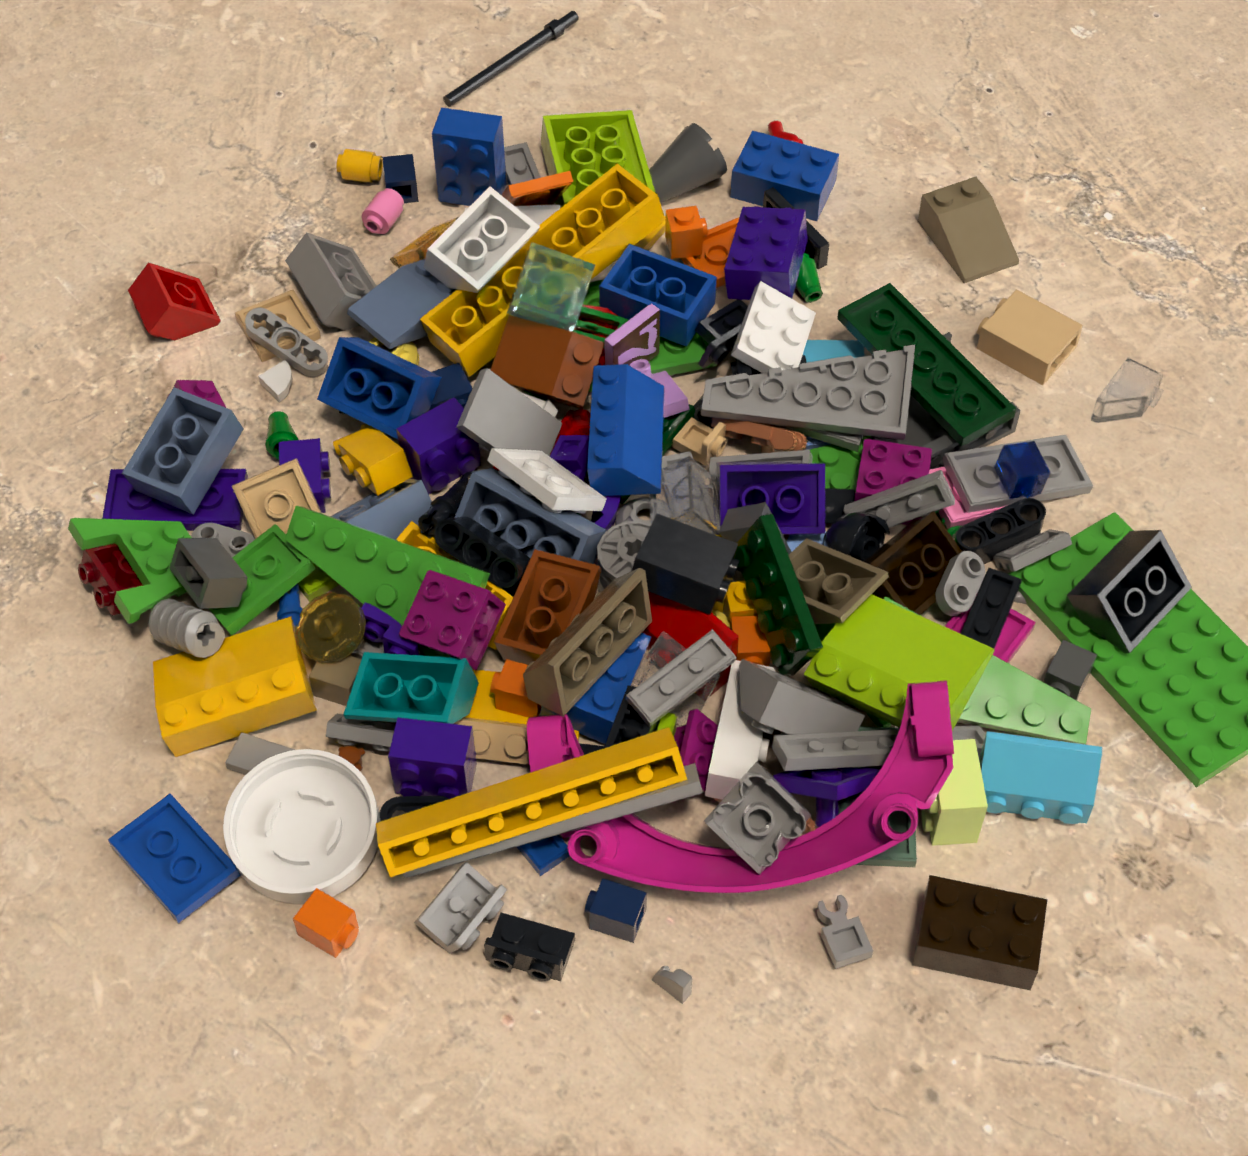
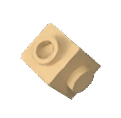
[672,417,727,466]

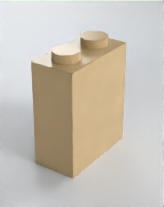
[977,289,1083,385]

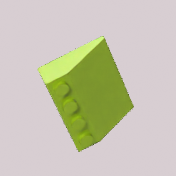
[541,110,655,208]
[804,594,995,731]

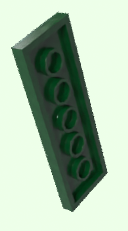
[837,283,1017,447]

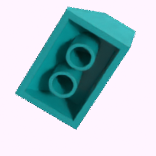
[343,652,479,724]

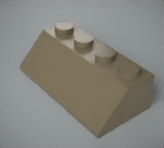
[523,568,652,717]

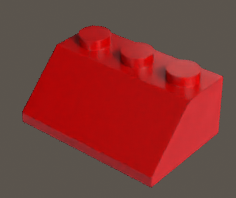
[642,592,739,700]

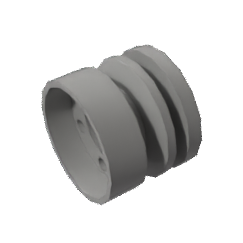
[597,521,652,592]

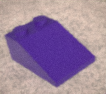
[717,462,825,534]

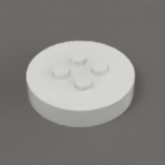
[223,749,381,904]

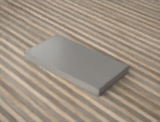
[942,435,1093,513]

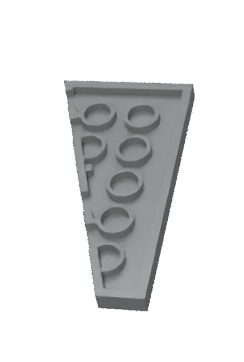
[701,345,915,440]

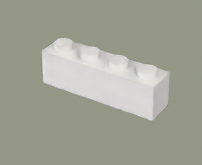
[705,660,776,800]

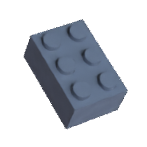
[122,387,244,515]

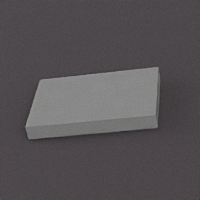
[456,368,562,456]

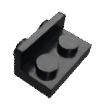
[484,912,575,982]

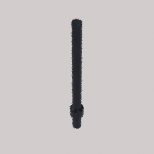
[443,11,579,107]

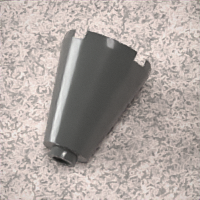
[649,123,727,203]

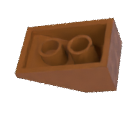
[491,315,604,409]
[494,549,601,665]

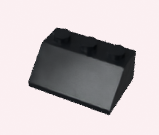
[1067,530,1192,653]

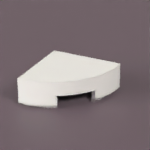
[258,360,292,402]

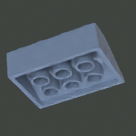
[454,468,607,597]

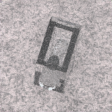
[1091,358,1163,423]

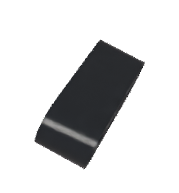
[955,498,1046,564]
[434,516,530,588]

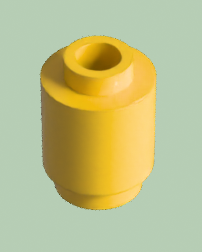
[336,149,383,183]

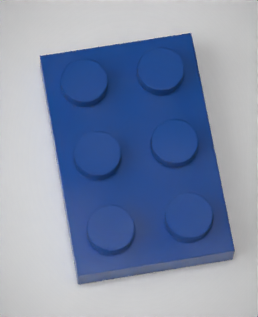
[108,794,241,923]

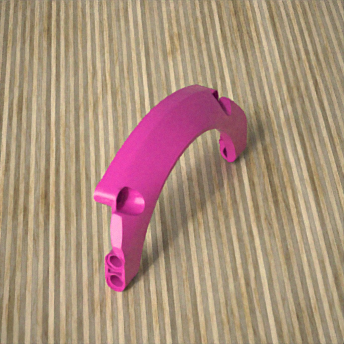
[527,680,954,893]

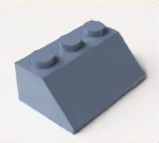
[330,479,432,540]

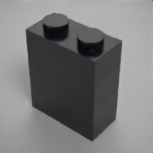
[632,514,740,615]

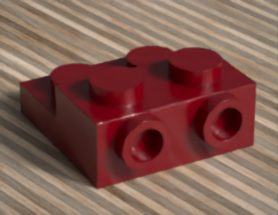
[78,544,143,616]

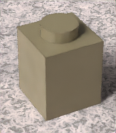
[309,655,362,706]

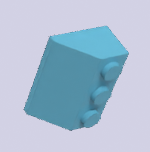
[979,731,1102,824]

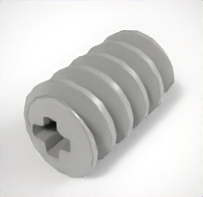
[148,598,225,658]

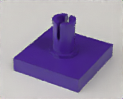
[773,767,880,827]

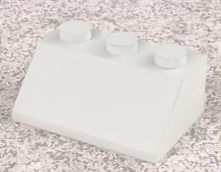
[423,187,540,293]

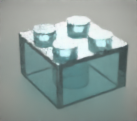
[507,242,595,331]

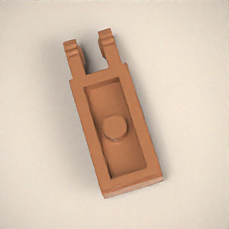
[711,417,808,451]

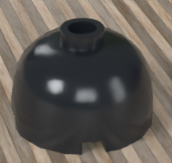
[824,512,890,562]

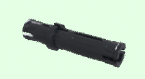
[418,471,472,535]

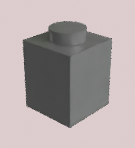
[1043,640,1097,700]

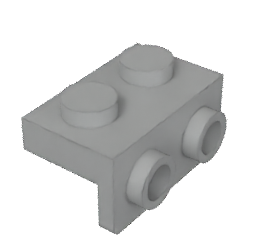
[414,862,507,954]

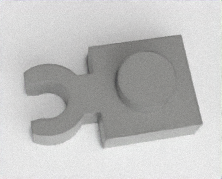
[817,895,873,969]

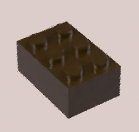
[912,875,1047,991]

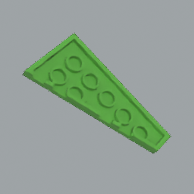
[285,505,490,657]
[884,597,1091,745]

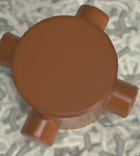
[338,746,365,771]

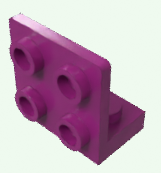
[854,439,932,525]
[399,570,506,671]

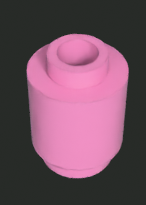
[361,188,404,234]

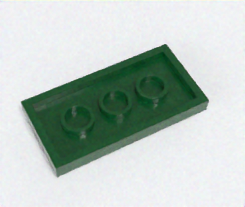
[734,514,823,677]

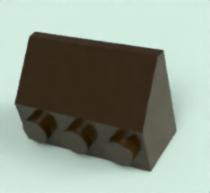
[864,511,962,615]

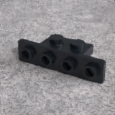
[695,299,748,368]

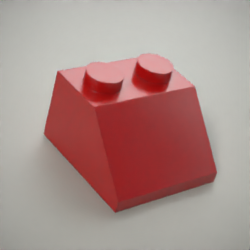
[128,262,221,341]

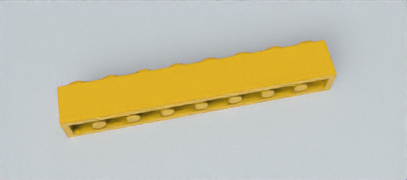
[376,727,688,877]

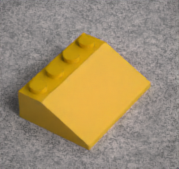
[153,616,317,757]

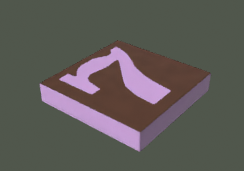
[604,303,660,366]

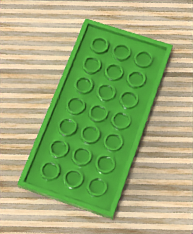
[1009,512,1248,788]

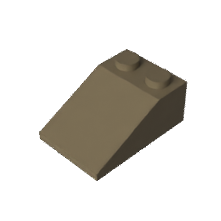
[918,176,1019,283]
[789,538,889,624]

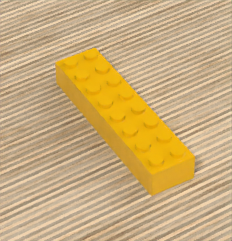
[420,164,666,377]

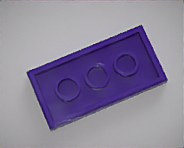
[102,469,248,531]

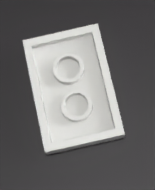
[731,281,816,373]
[487,448,607,514]

